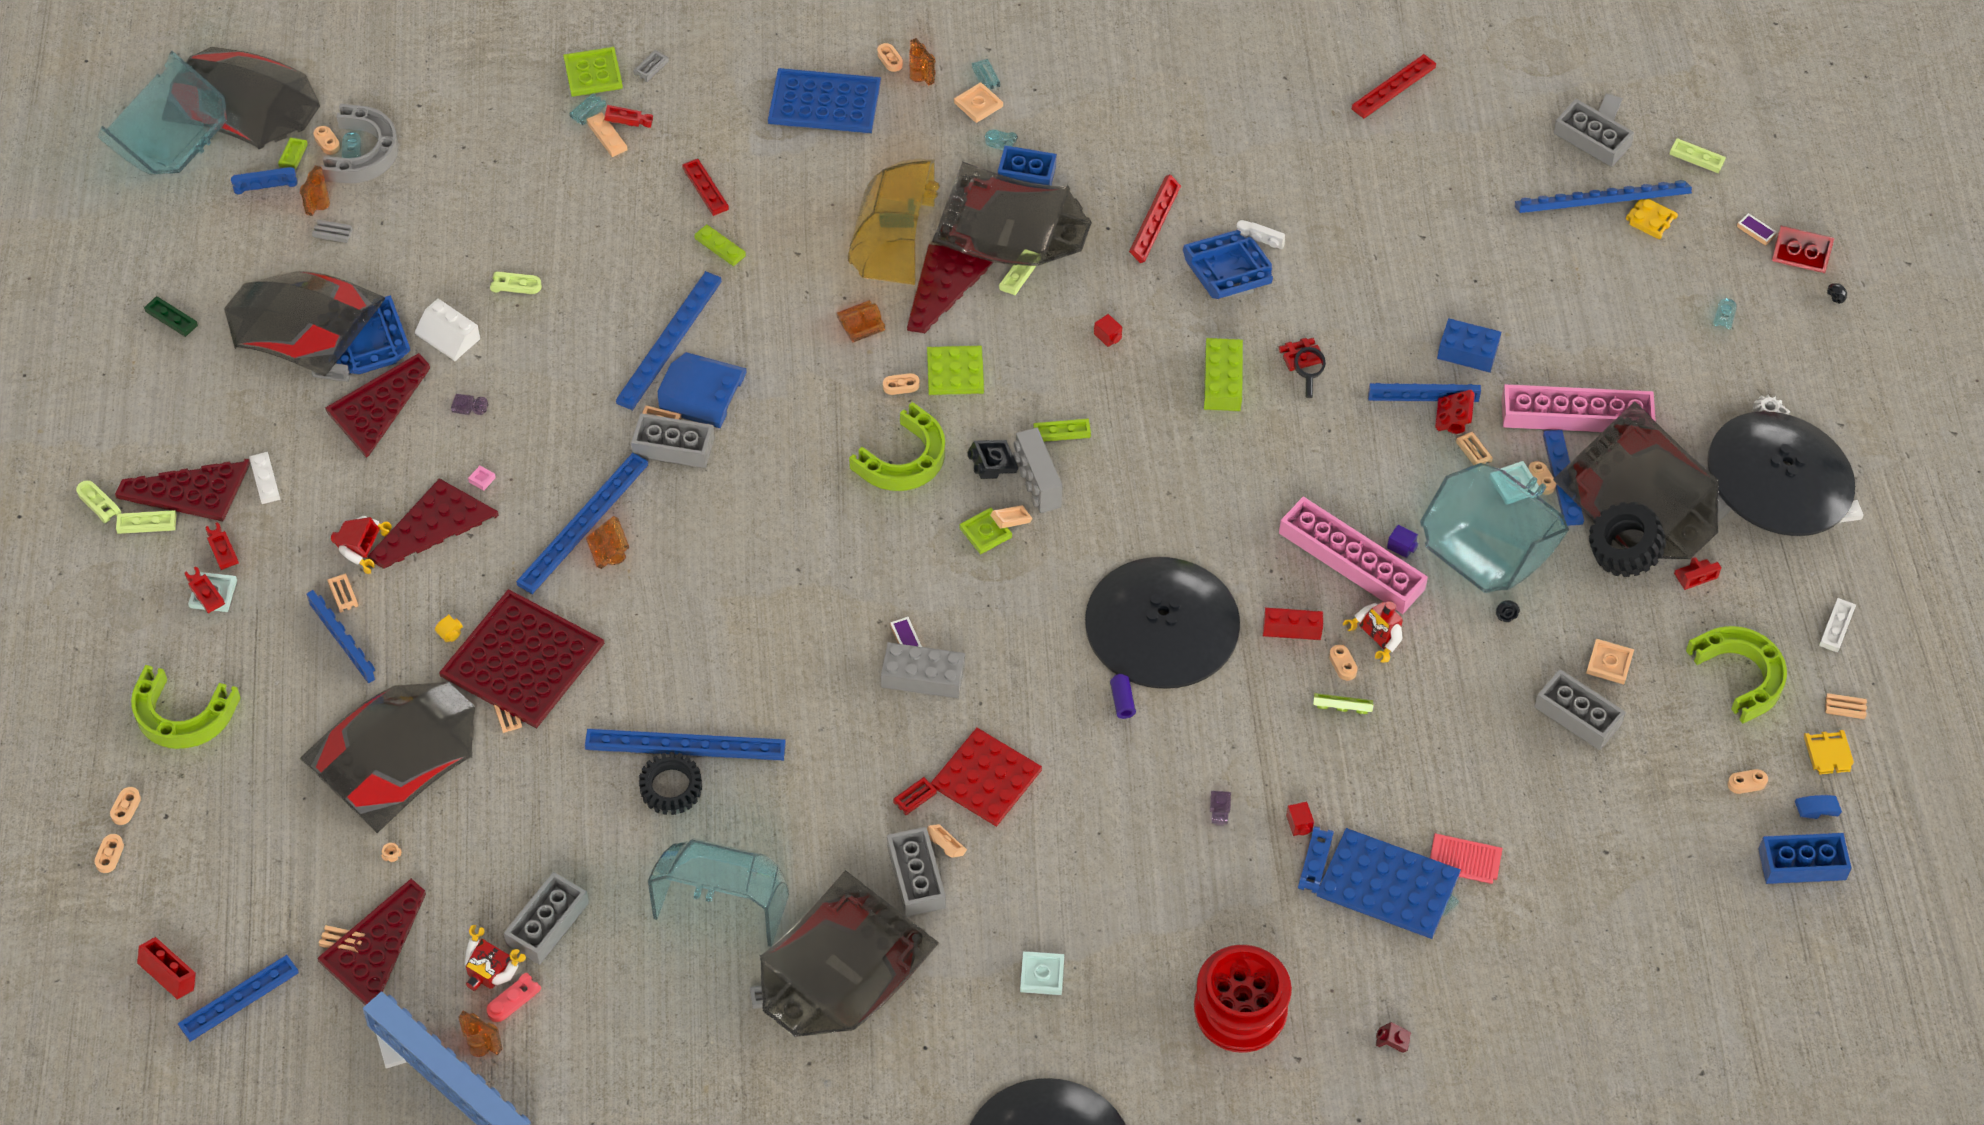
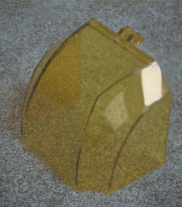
[848,158,940,285]

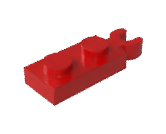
[604,105,653,128]
[206,522,239,570]
[185,566,225,613]

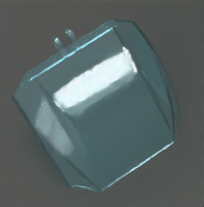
[98,51,227,175]
[1420,463,1569,593]
[648,838,789,947]

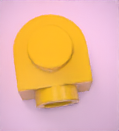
[435,614,463,642]

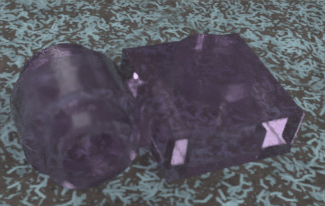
[451,394,489,415]
[1210,791,1231,826]

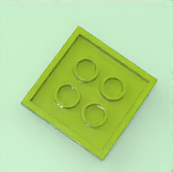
[563,47,623,97]
[927,346,984,395]

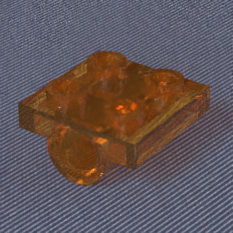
[909,38,936,86]
[300,165,330,216]
[837,300,885,343]
[586,516,630,569]
[458,1010,503,1057]

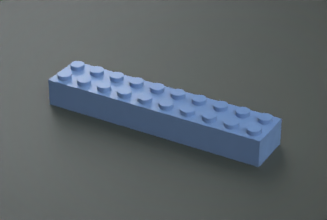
[363,991,531,1125]

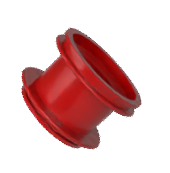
[1194,944,1292,1053]

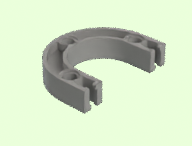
[320,104,398,183]

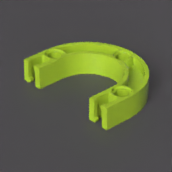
[849,402,945,491]
[1686,626,1787,724]
[131,665,241,749]

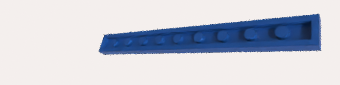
[1515,180,1692,213]
[616,271,722,411]
[516,453,648,594]
[585,729,786,761]

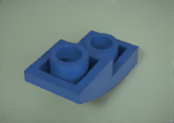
[1795,795,1842,819]

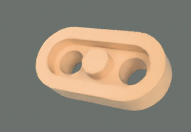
[877,43,903,72]
[313,126,340,155]
[883,373,920,395]
[1528,461,1556,495]
[1329,645,1358,681]
[1728,769,1768,794]
[110,787,141,825]
[94,834,124,873]

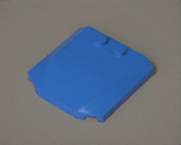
[1183,230,1273,299]
[320,295,410,374]
[657,352,747,429]

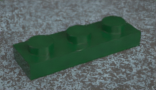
[144,296,198,337]

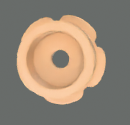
[381,843,402,862]

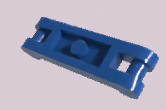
[231,167,298,195]
[1298,826,1334,894]

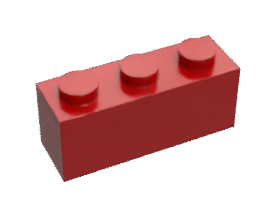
[1263,607,1323,640]
[137,937,196,1000]

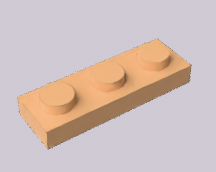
[587,112,627,157]

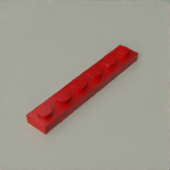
[1351,54,1436,119]
[1129,174,1181,263]

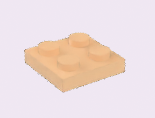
[954,82,1003,123]
[1586,639,1634,685]

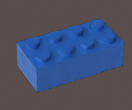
[1758,833,1852,884]

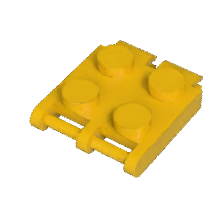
[1626,199,1678,239]
[1804,730,1854,775]

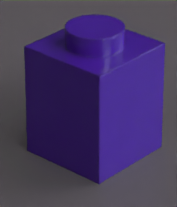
[1387,525,1419,558]

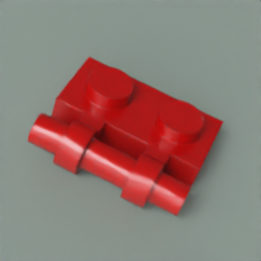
[1278,338,1321,371]

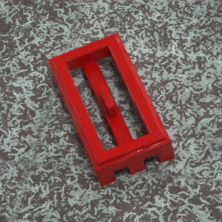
[893,777,937,815]

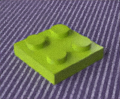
[959,508,1012,555]

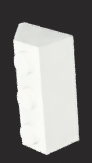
[415,299,480,361]

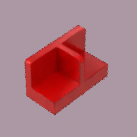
[1674,557,1722,590]

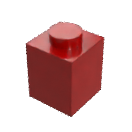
[1094,314,1123,347]
[1286,802,1314,836]

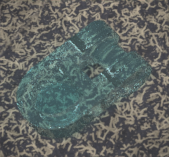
[985,130,1018,150]
[342,132,361,158]
[1713,298,1737,330]

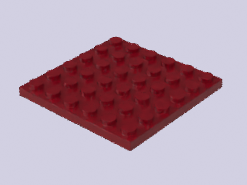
[439,589,605,729]

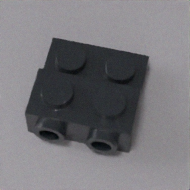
[967,440,1019,479]

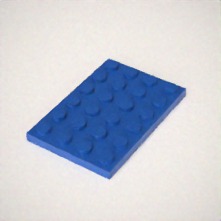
[768,68,881,133]
[1317,828,1461,939]

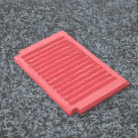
[1430,833,1503,884]

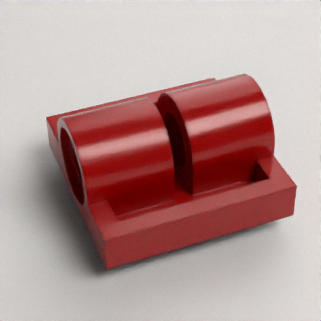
[1435,390,1475,434]

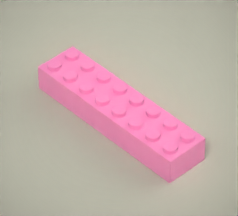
[1502,384,1656,432]
[1279,497,1428,614]

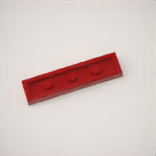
[682,159,729,216]

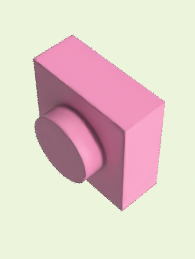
[468,466,495,491]

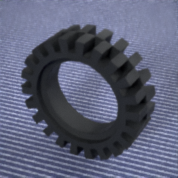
[639,752,702,815]

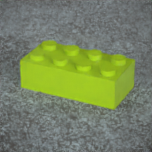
[1204,338,1243,411]

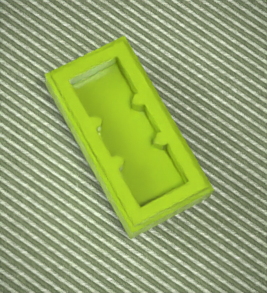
[278,137,308,170]

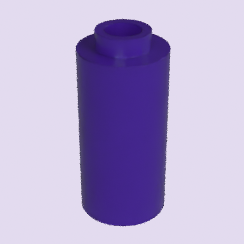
[1110,674,1136,719]

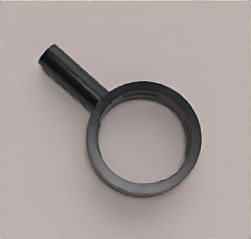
[1294,347,1326,398]

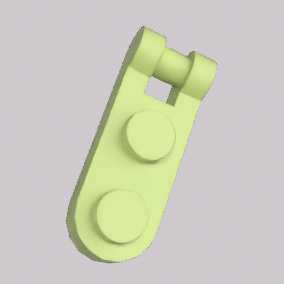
[490,272,542,294]
[76,481,121,524]

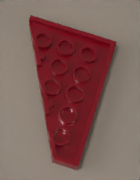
[907,244,997,334]
[325,353,430,458]
[115,459,250,522]
[368,478,499,569]
[317,878,426,1006]

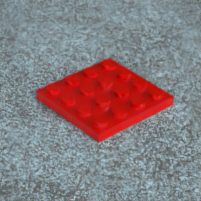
[931,727,1042,827]

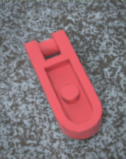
[487,973,541,1022]

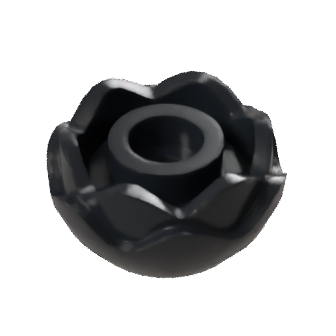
[1827,283,1847,304]
[1496,600,1520,622]

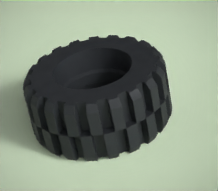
[1589,502,1666,577]

